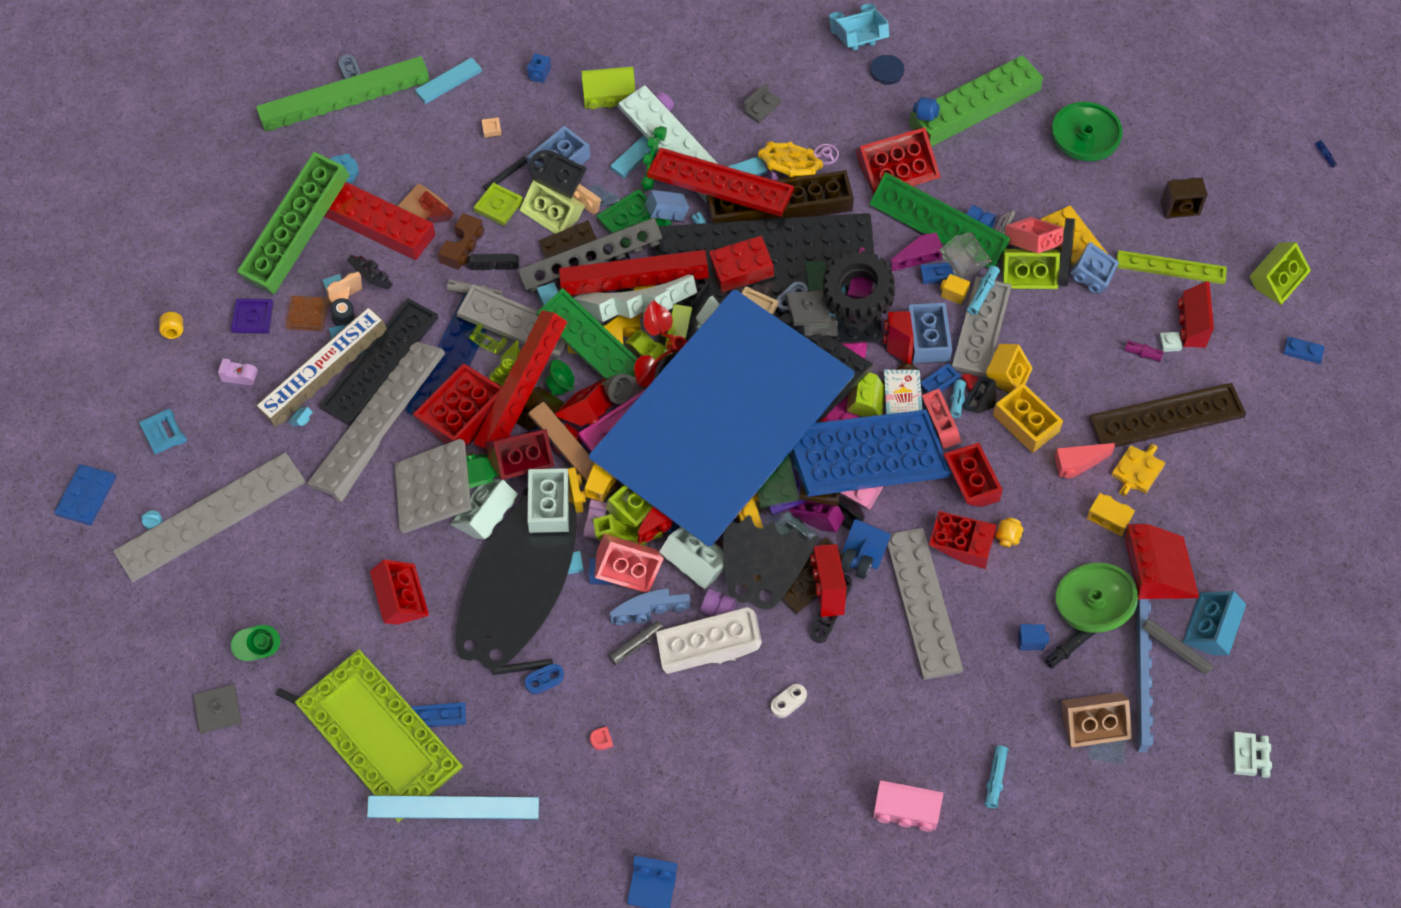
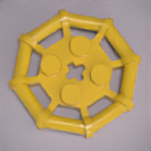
[758,141,823,178]

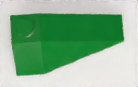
[466,453,498,488]

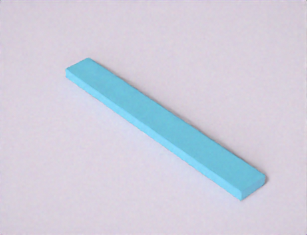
[367,796,539,819]

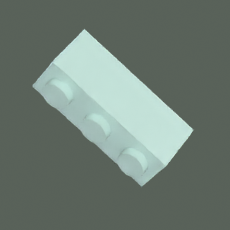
[450,479,518,539]
[659,527,725,589]

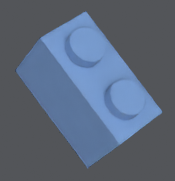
[645,190,689,221]

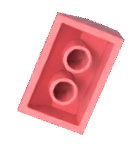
[595,533,664,593]

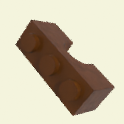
[438,213,485,270]

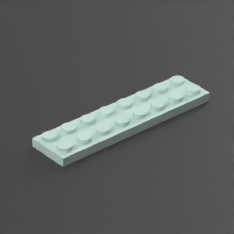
[618,85,718,202]

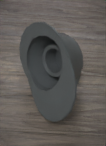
[602,374,643,405]

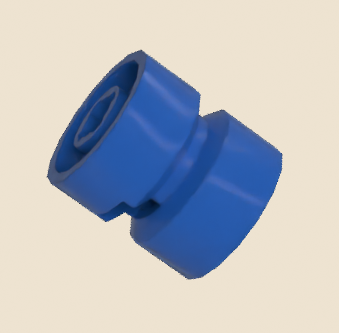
[967,205,996,227]

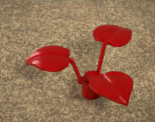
[634,300,689,387]

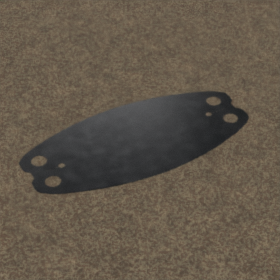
[456,497,577,670]

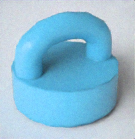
[141,510,163,530]

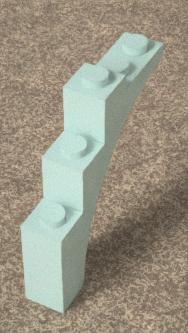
[574,275,697,322]

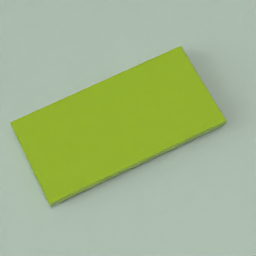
[295,649,463,823]

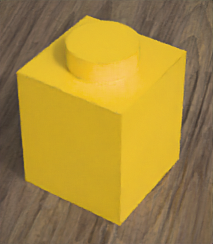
[940,274,970,305]

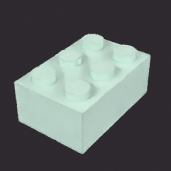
[528,469,569,533]

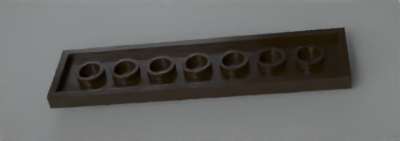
[1089,383,1246,448]

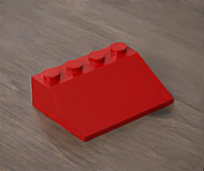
[855,127,941,194]
[413,363,502,447]
[1125,524,1199,599]

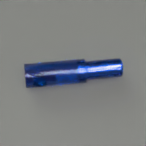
[1315,140,1337,168]

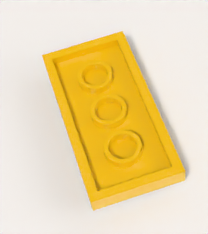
[1040,205,1108,266]

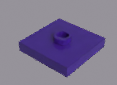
[231,299,274,334]

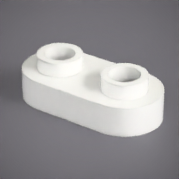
[771,684,807,718]

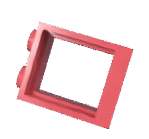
[1006,217,1063,254]

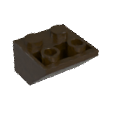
[516,386,565,431]

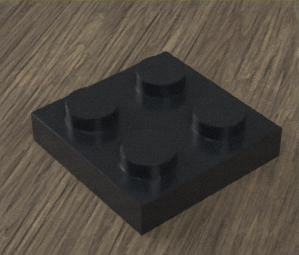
[347,255,393,289]

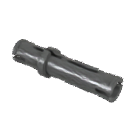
[608,620,664,665]

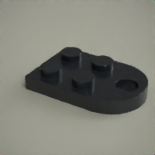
[529,150,587,199]

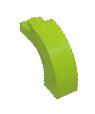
[593,514,663,545]

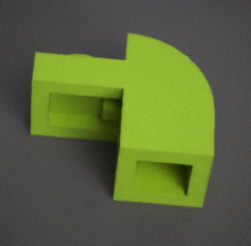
[625,329,666,360]

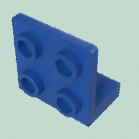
[627,856,678,908]

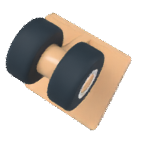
[326,272,362,326]

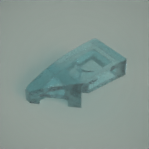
[589,183,621,207]

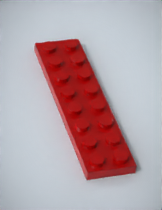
[647,147,794,217]

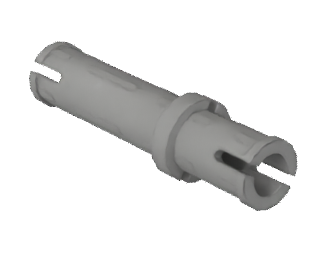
[447,279,502,296]

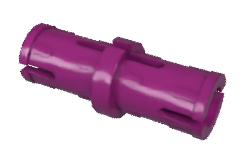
[1124,340,1164,362]

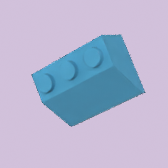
[1182,591,1246,655]

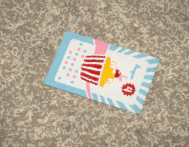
[884,370,922,414]

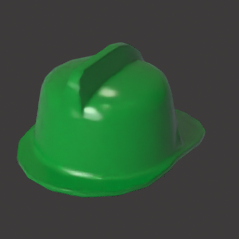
[545,360,575,396]
[231,625,280,661]

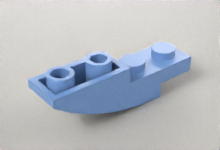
[610,589,690,626]

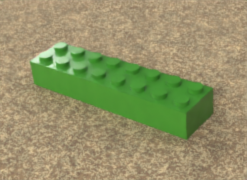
[909,55,1043,147]
[237,152,350,295]

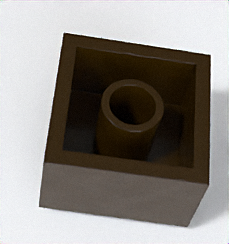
[1160,177,1208,219]

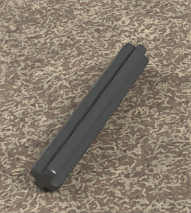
[1142,619,1213,674]

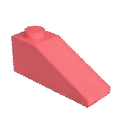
[922,389,961,449]
[1054,443,1115,479]

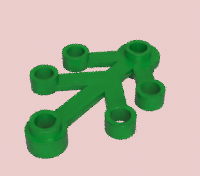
[641,126,667,191]

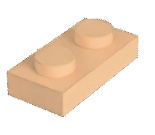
[573,184,601,215]

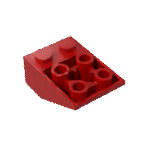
[929,511,996,569]

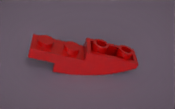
[637,507,672,544]

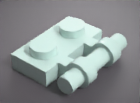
[1233,732,1272,778]

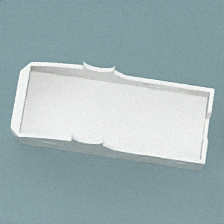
[656,607,762,674]

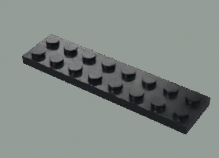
[319,298,439,426]

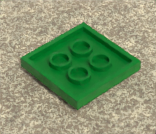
[596,189,672,254]

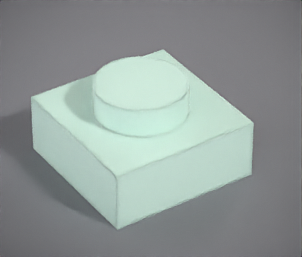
[1159,332,1182,352]

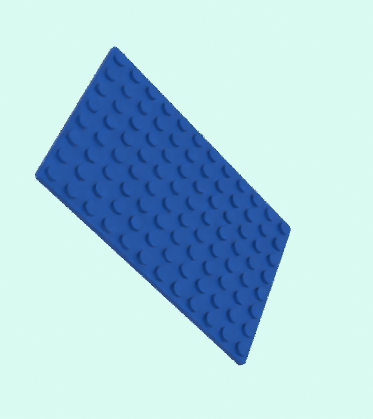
[589,290,854,547]

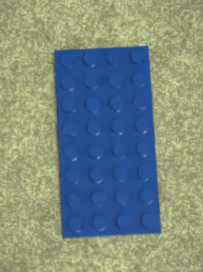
[791,410,952,497]

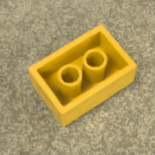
[993,383,1063,453]

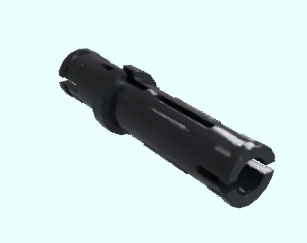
[1044,630,1096,669]

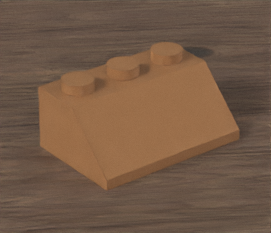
[1061,692,1132,748]

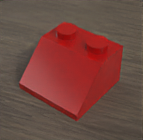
[883,311,914,364]

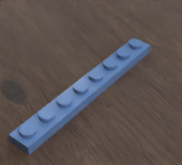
[1136,599,1153,752]

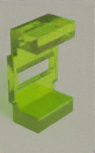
[469,323,507,354]

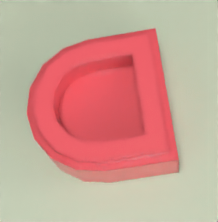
[590,726,613,750]

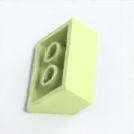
[519,180,585,233]

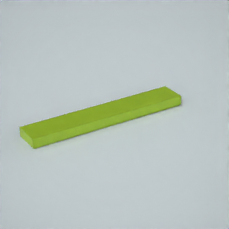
[1116,250,1227,284]

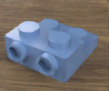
[1070,242,1119,294]

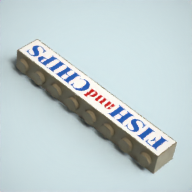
[256,307,387,427]

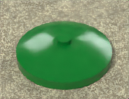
[1051,102,1123,161]

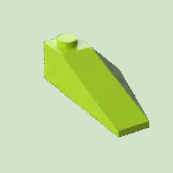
[606,485,653,528]

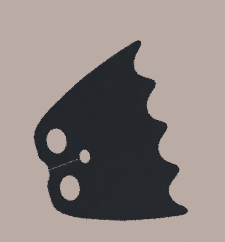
[723,515,818,609]

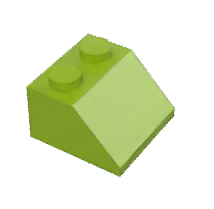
[846,372,885,417]

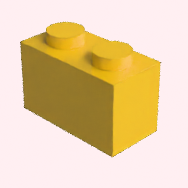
[1086,493,1135,537]

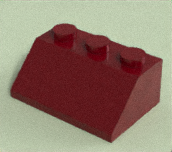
[485,429,555,480]

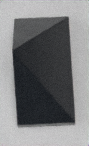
[962,376,996,414]
[838,497,865,530]

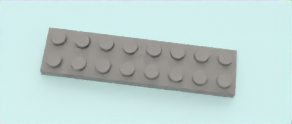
[887,528,963,680]

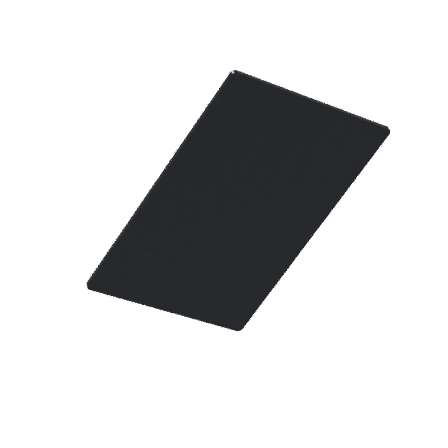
[655,213,882,353]

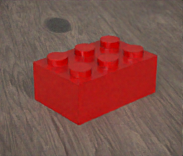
[709,236,774,293]

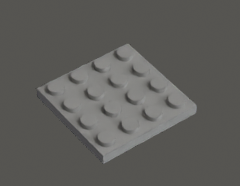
[395,439,471,533]

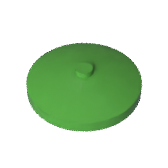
[1056,563,1138,633]

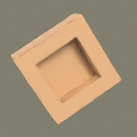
[482,117,502,138]

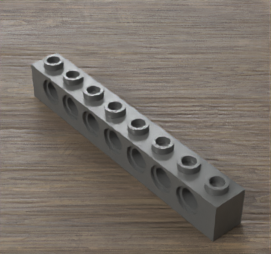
[518,218,662,293]

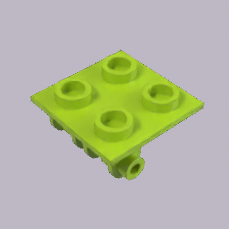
[489,340,520,386]

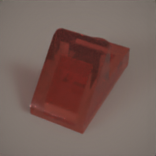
[418,191,454,223]

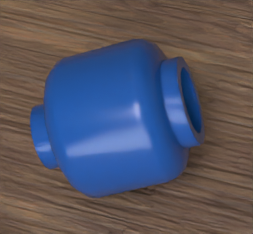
[913,97,940,121]

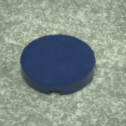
[870,55,905,85]

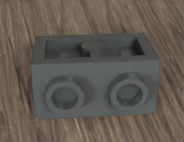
[743,83,781,124]

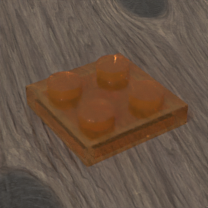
[286,295,329,332]

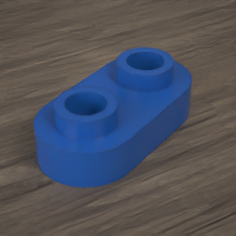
[525,664,564,694]

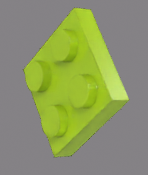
[474,183,523,226]

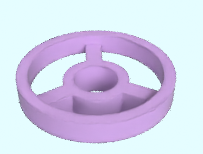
[814,144,839,165]

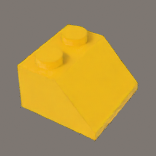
[986,344,1032,393]

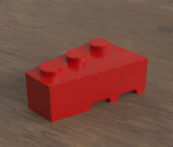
[810,544,846,617]

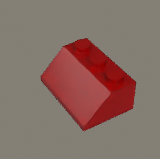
[1177,281,1214,348]
[555,378,613,426]
[943,442,1003,507]
[370,559,429,625]

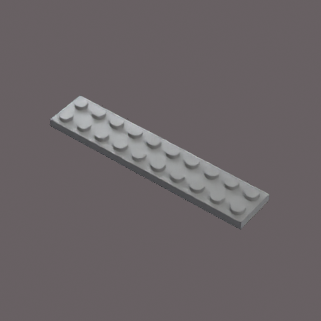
[307,342,445,497]
[113,452,306,583]

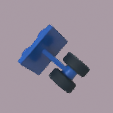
[841,519,891,580]

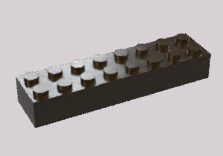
[706,170,854,223]

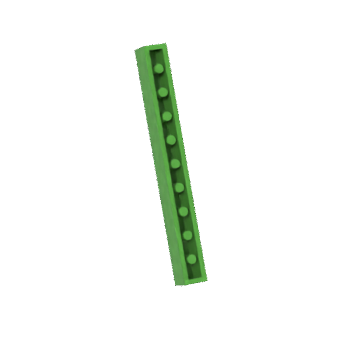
[256,56,429,132]

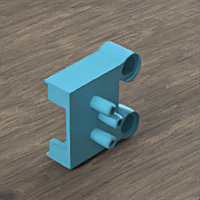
[829,4,889,50]

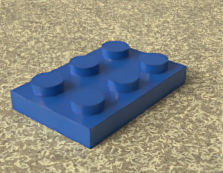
[54,464,116,526]

